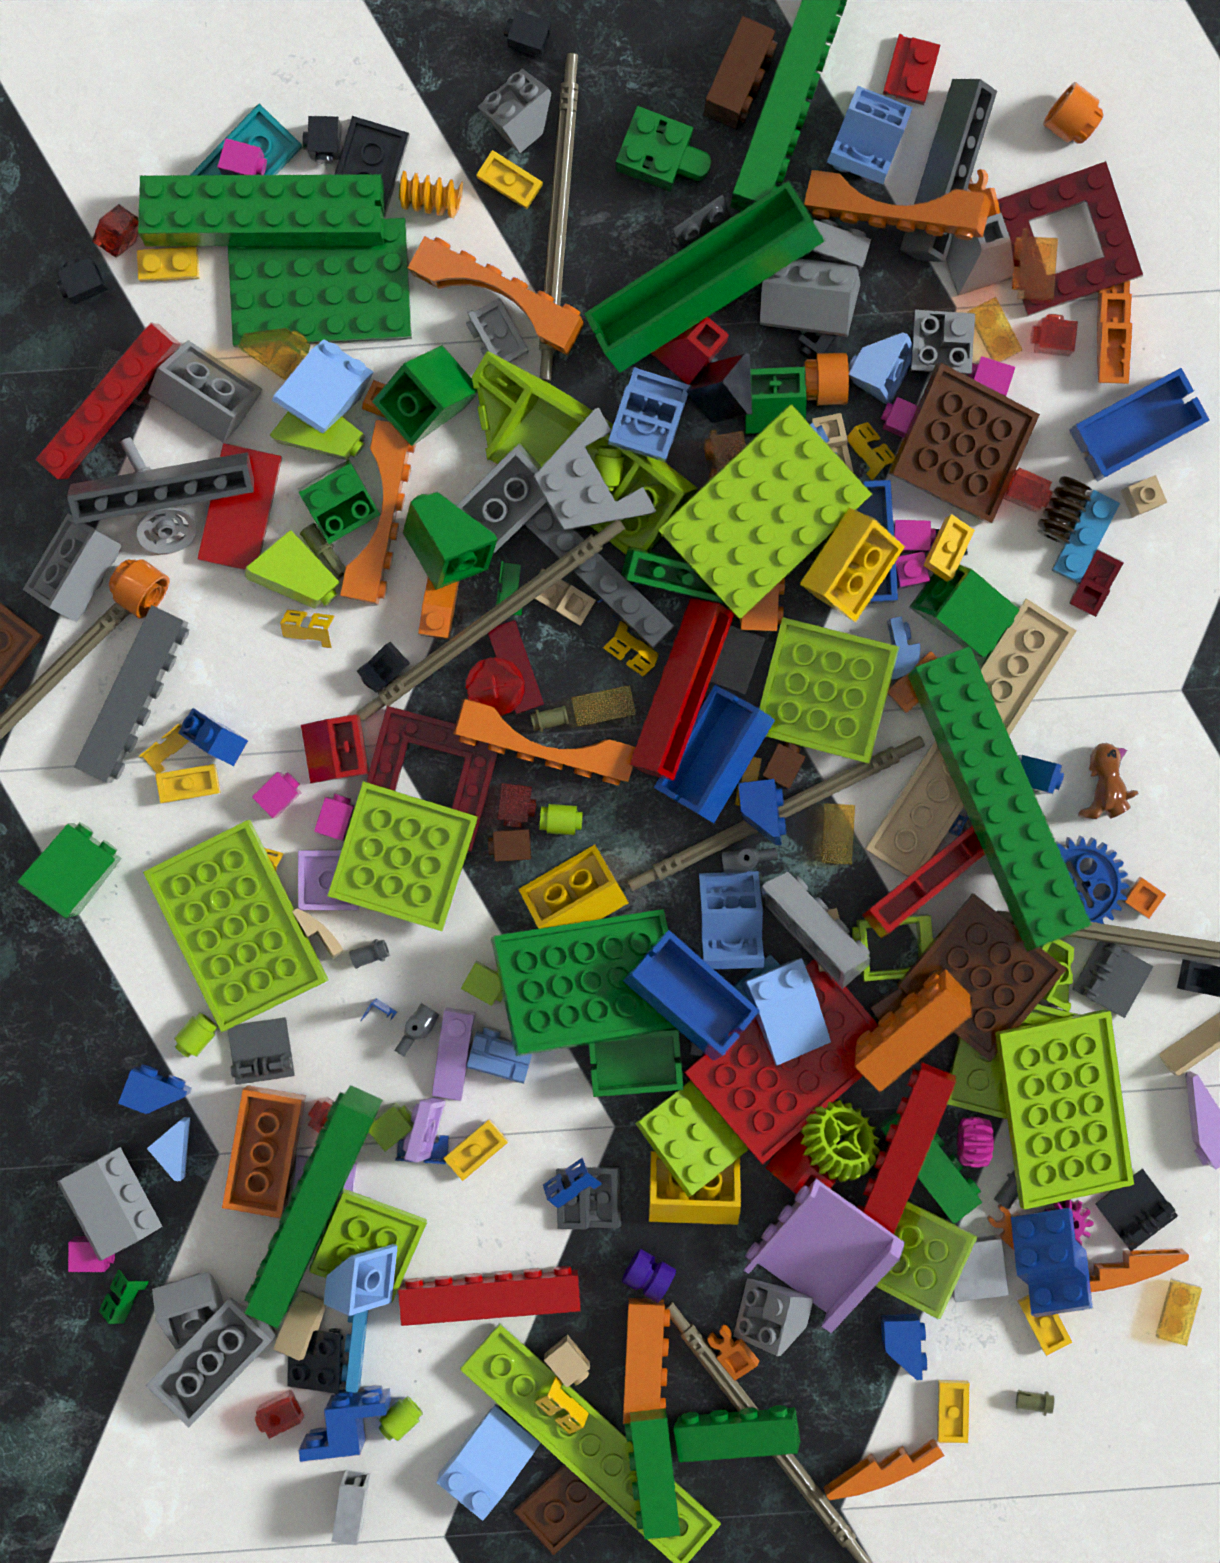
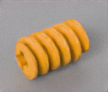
[398,171,463,218]

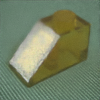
[238,328,310,381]

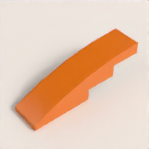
[1097,281,1133,384]
[1089,1248,1189,1292]
[823,1438,945,1501]

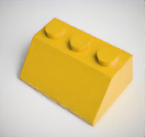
[800,508,905,623]
[518,844,629,929]
[649,1151,741,1225]

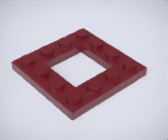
[998,161,1143,317]
[367,706,498,852]

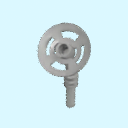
[120,437,197,554]

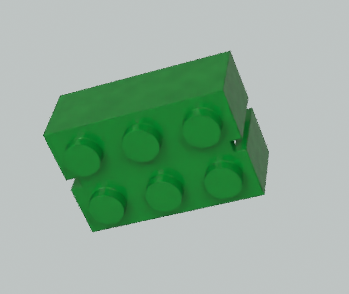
[589,1029,683,1097]

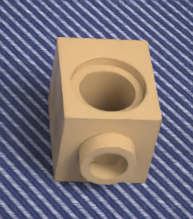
[1121,475,1167,518]
[544,1335,590,1387]

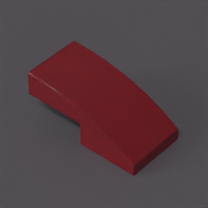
[1069,549,1124,617]

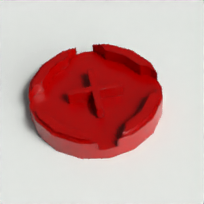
[466,657,524,716]

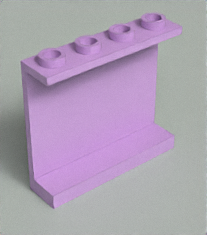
[744,1179,905,1333]

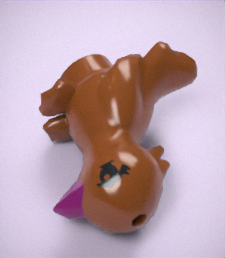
[1078,743,1139,820]

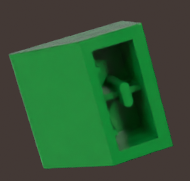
[745,367,806,434]
[298,459,381,544]

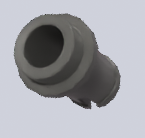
[349,939,390,969]
[994,1170,1018,1210]

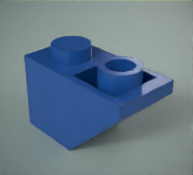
[178,708,248,766]
[1018,755,1064,794]
[739,779,786,846]
[118,1065,192,1114]
[881,1314,927,1380]

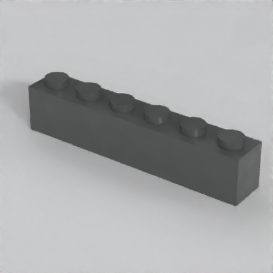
[900,79,997,262]
[67,452,254,524]
[524,503,674,649]
[74,605,190,783]

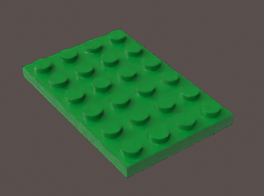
[228,218,412,347]
[491,909,677,1057]

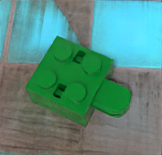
[616,106,711,192]

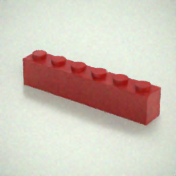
[35,323,181,480]
[629,598,734,781]
[862,826,985,938]
[857,1063,956,1234]
[398,1266,581,1326]

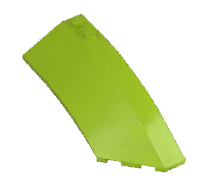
[472,352,698,554]

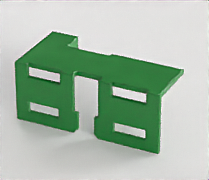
[496,561,523,616]
[99,1269,149,1324]

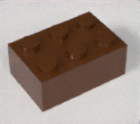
[703,16,778,130]

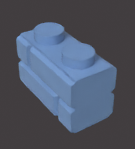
[466,1028,532,1084]

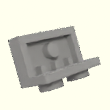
[466,298,529,362]

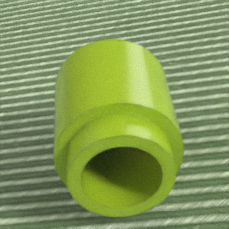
[594,446,625,491]
[540,804,583,835]
[174,1012,218,1058]
[378,1396,423,1441]

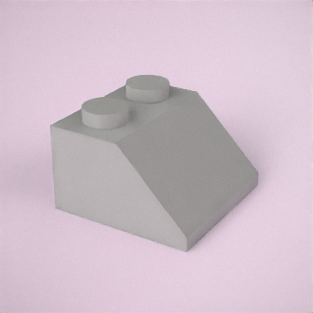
[801,219,871,273]
[152,1271,224,1350]

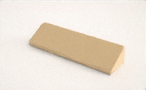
[1159,1012,1220,1076]

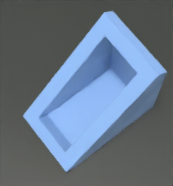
[147,1117,190,1181]

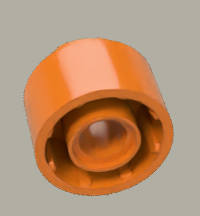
[1043,82,1104,144]
[804,353,849,406]
[109,559,170,619]

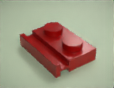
[882,34,941,105]

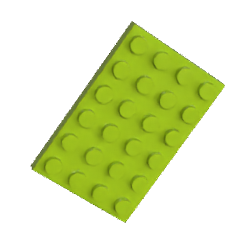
[657,405,872,619]
[143,819,329,1033]
[995,1009,1134,1210]

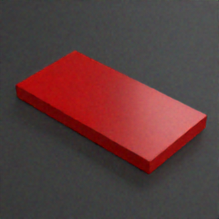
[197,443,283,570]

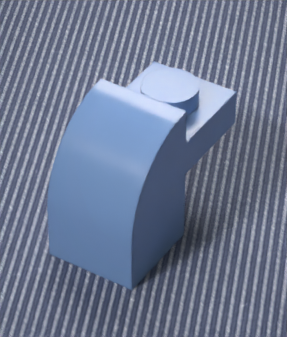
[887,616,921,680]

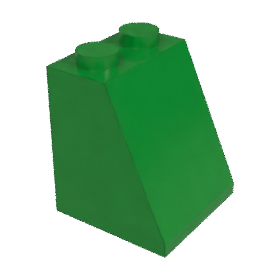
[372,345,478,446]
[402,492,498,590]
[909,564,1020,658]
[18,822,121,918]

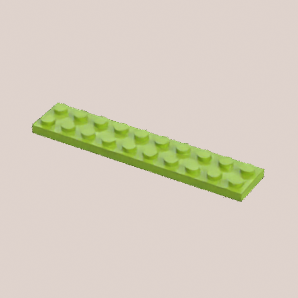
[460,1323,721,1563]

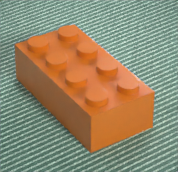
[855,969,971,1092]
[222,1085,306,1218]

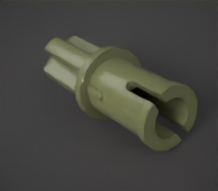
[300,523,346,579]

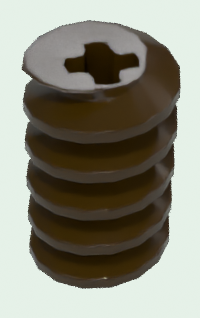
[1037,476,1092,544]

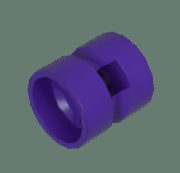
[621,1248,676,1303]

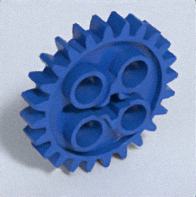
[1056,836,1129,924]

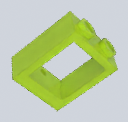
[852,914,933,981]

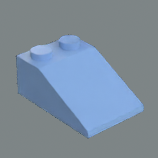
[272,339,374,433]
[741,958,831,1066]
[436,1404,541,1521]

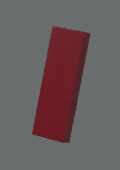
[488,620,544,714]

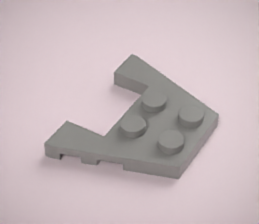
[533,408,656,531]

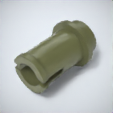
[530,705,569,733]
[1016,1389,1054,1416]

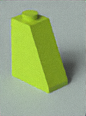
[270,411,365,460]
[244,530,340,609]

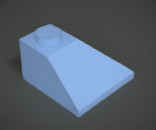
[848,332,912,404]
[324,1244,397,1316]

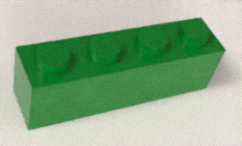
[621,546,724,603]
[878,1111,983,1224]
[674,1405,800,1462]
[625,1408,680,1540]

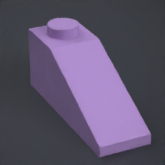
[432,1007,476,1101]
[1186,1071,1220,1170]

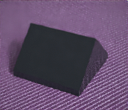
[686,353,752,423]

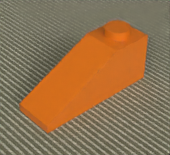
[418,577,459,640]

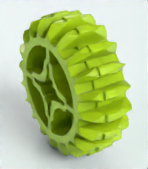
[800,1100,880,1182]

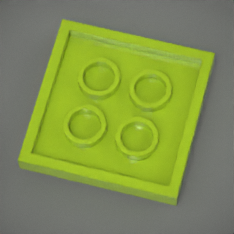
[635,1081,749,1197]
[309,1188,427,1303]
[875,1201,978,1319]

